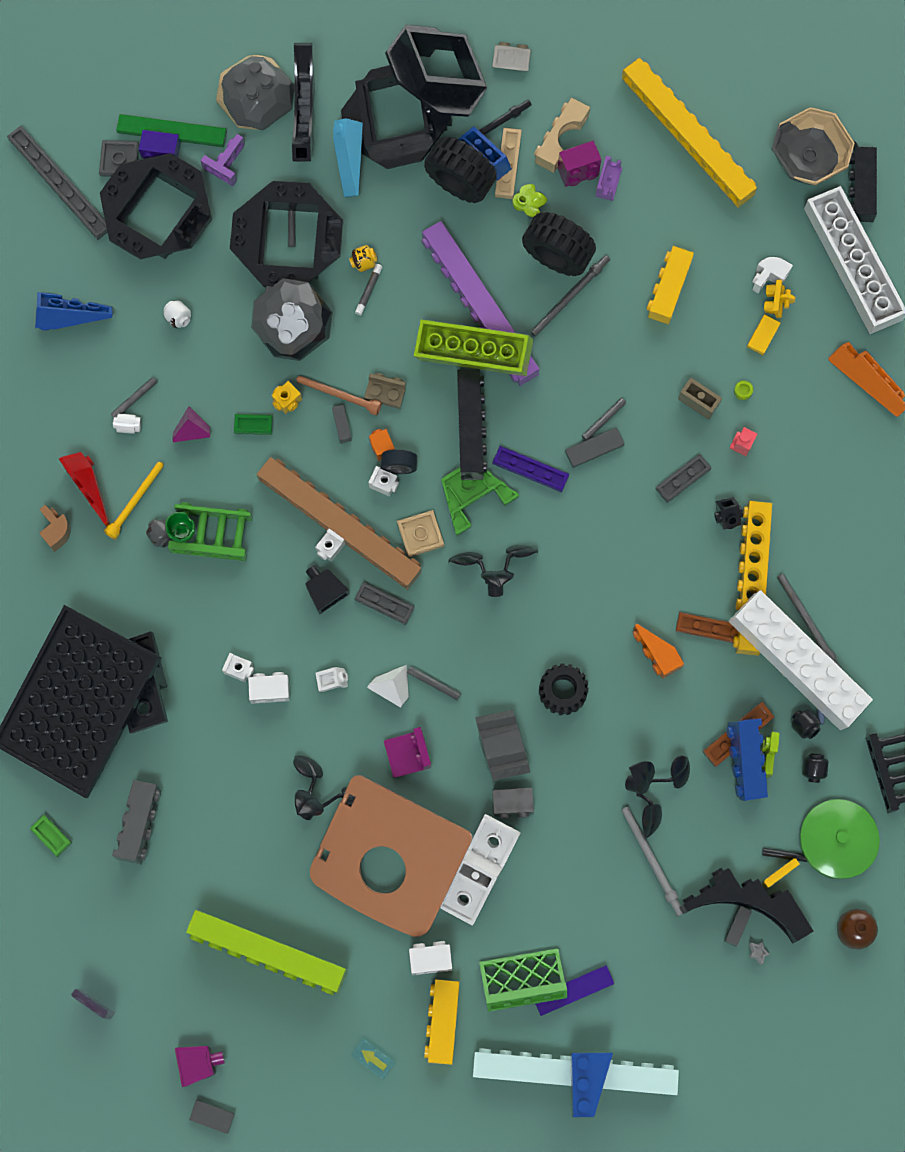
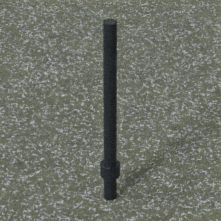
[479,100,532,135]

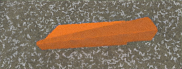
[828,342,905,417]

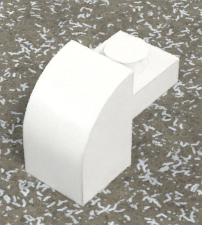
[752,257,793,294]

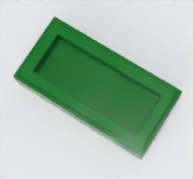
[234,414,273,435]

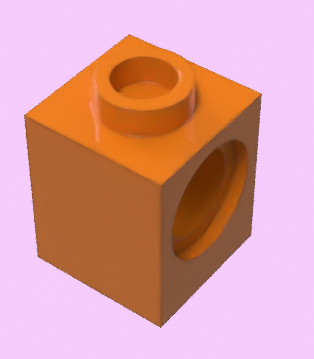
[369,429,395,461]

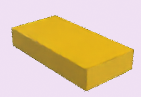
[747,314,781,355]
[762,859,800,889]

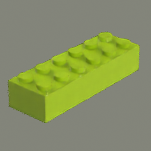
[414,319,533,376]

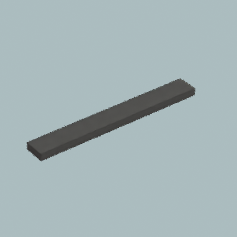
[7,126,108,240]

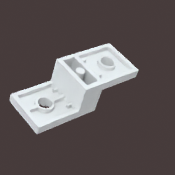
[440,814,521,926]

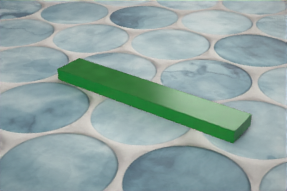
[116,114,227,148]

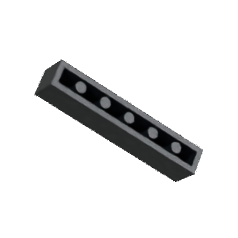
[457,369,487,480]

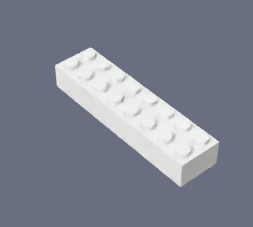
[804,186,905,334]
[728,590,873,730]

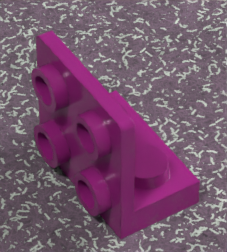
[384,727,431,778]

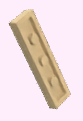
[495,128,522,199]

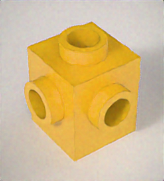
[271,381,302,414]

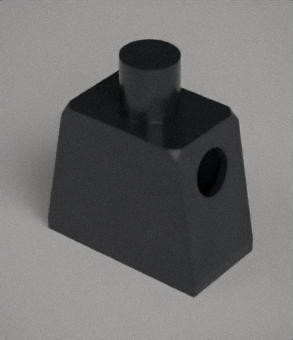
[305,565,350,615]

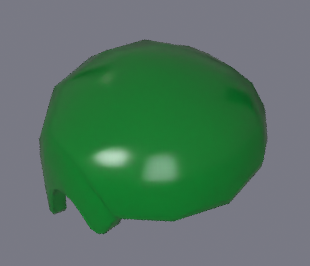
[165,512,195,543]

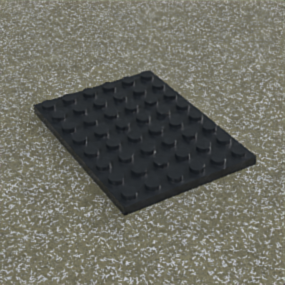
[0,605,162,798]

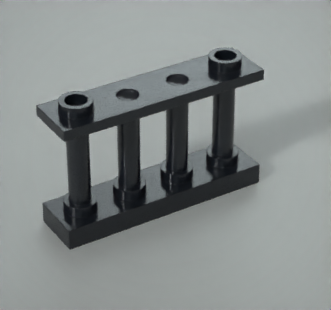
[865,733,905,814]

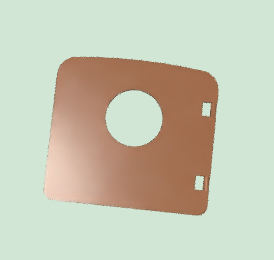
[309,775,473,937]

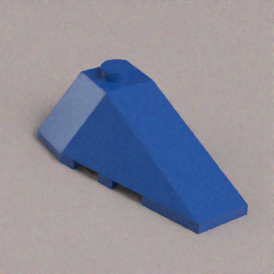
[35,292,113,331]

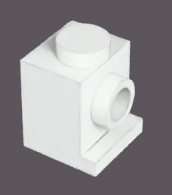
[368,466,399,497]
[315,529,345,562]
[222,653,254,682]

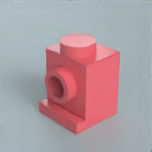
[730,427,757,456]

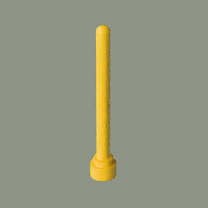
[103,462,163,540]

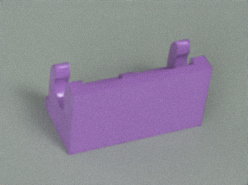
[595,156,622,201]

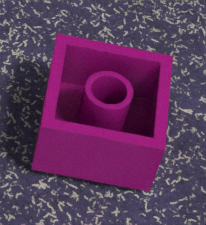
[557,140,602,187]

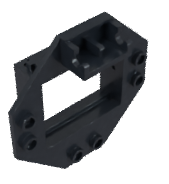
[385,25,487,117]
[341,65,453,169]
[100,153,212,260]
[230,181,343,287]

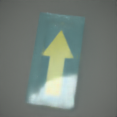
[351,1039,395,1080]

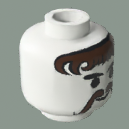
[163,301,191,328]

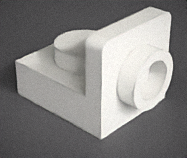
[316,667,348,692]

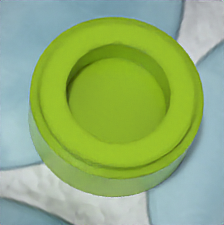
[734,381,753,400]

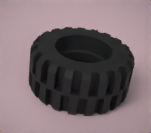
[424,137,496,203]
[522,212,596,276]

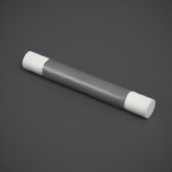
[355,264,382,316]

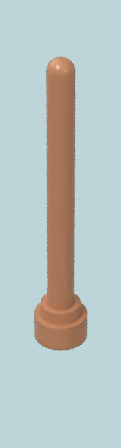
[296,376,382,416]

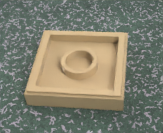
[397,510,444,558]

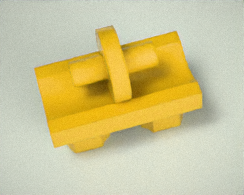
[764,280,796,318]

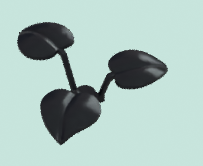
[448,545,539,597]
[293,755,356,820]
[625,755,690,838]

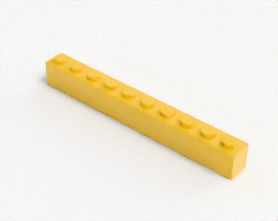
[622,58,757,208]

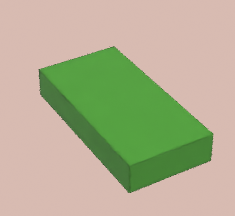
[30,815,72,857]

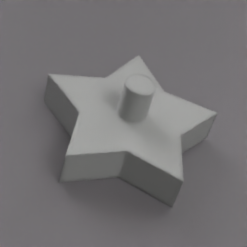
[749,942,770,965]

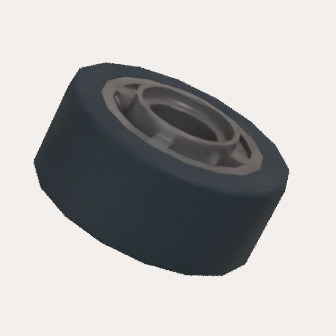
[381,450,417,474]

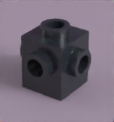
[714,497,743,530]

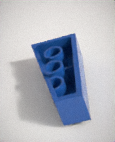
[726,718,768,801]

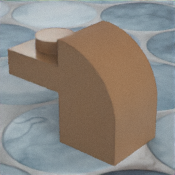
[39,505,71,552]

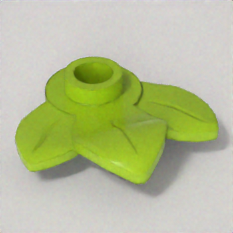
[512,184,547,217]

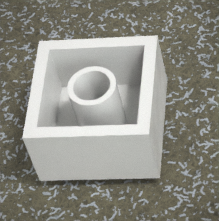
[409,941,452,975]

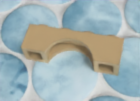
[534,97,590,173]

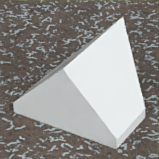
[367,665,409,708]

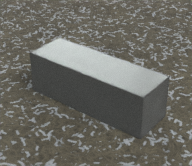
[332,405,352,444]
[724,906,752,947]

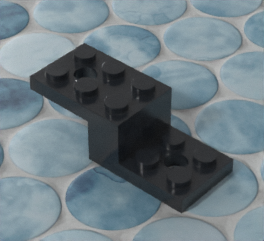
[127,631,168,734]

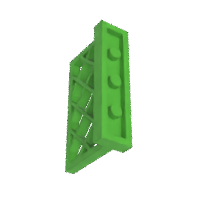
[479,949,567,1012]

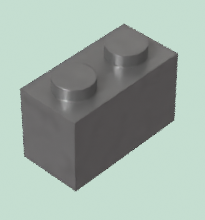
[492,788,534,819]

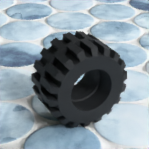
[539,663,589,715]

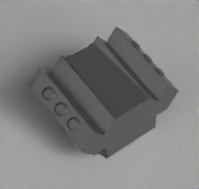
[475,710,531,781]

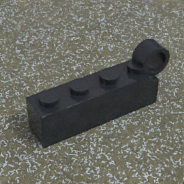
[848,140,877,223]

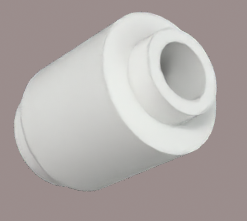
[113,414,141,434]

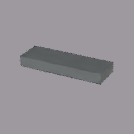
[565,428,624,468]
[655,454,712,503]
[354,582,414,625]

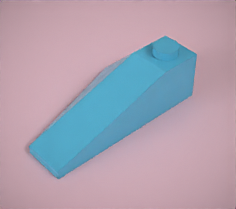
[333,118,363,198]

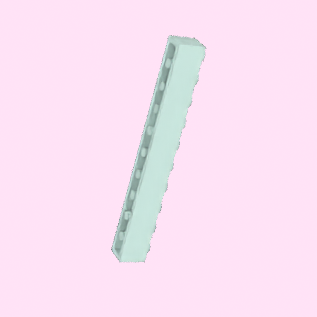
[473,1048,679,1095]

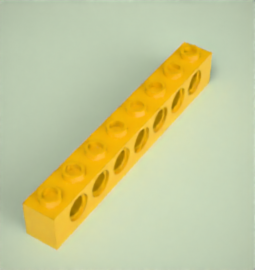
[733,501,772,656]

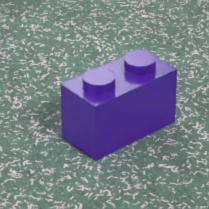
[139,130,181,159]

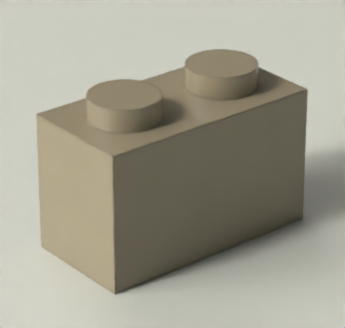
[678,378,722,420]

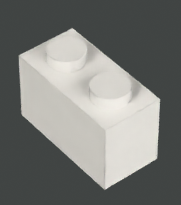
[248,672,290,704]

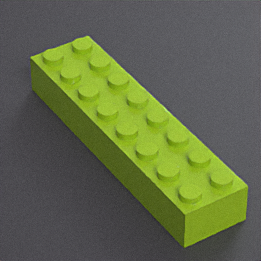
[186,910,348,996]

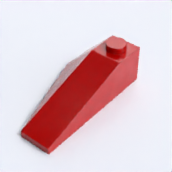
[59,452,110,527]

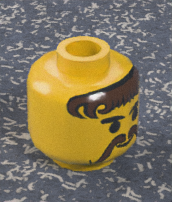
[349,245,378,272]

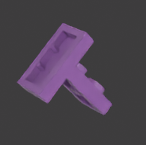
[201,134,245,186]

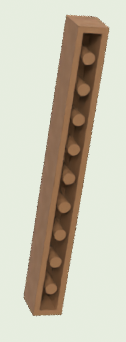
[256,457,422,590]

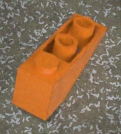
[632,624,684,679]

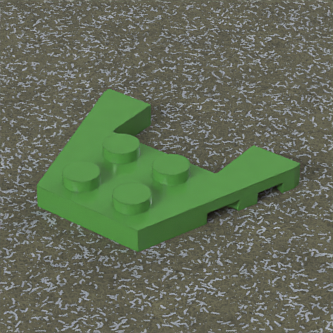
[441,467,519,536]

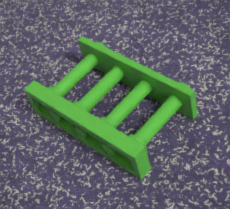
[168,502,252,561]

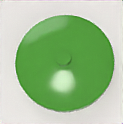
[799,799,880,879]

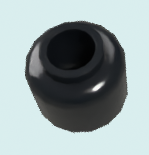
[791,710,821,739]
[802,753,829,783]

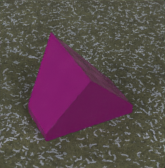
[172,406,211,442]

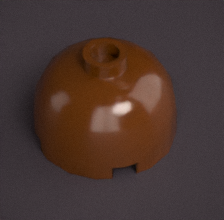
[837,909,878,950]

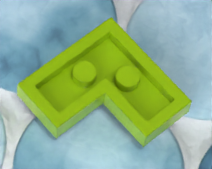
[761,732,780,778]

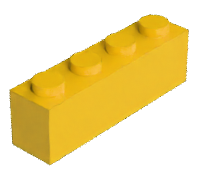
[646,246,694,325]
[424,979,459,1065]

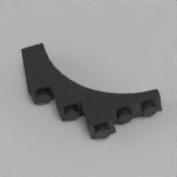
[292,43,315,162]
[679,868,814,944]

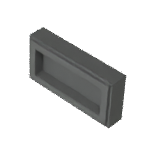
[189,1100,235,1134]

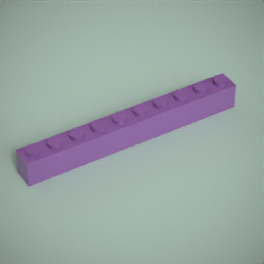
[421,221,539,386]

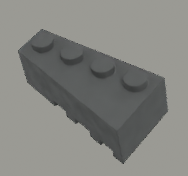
[112,780,161,865]

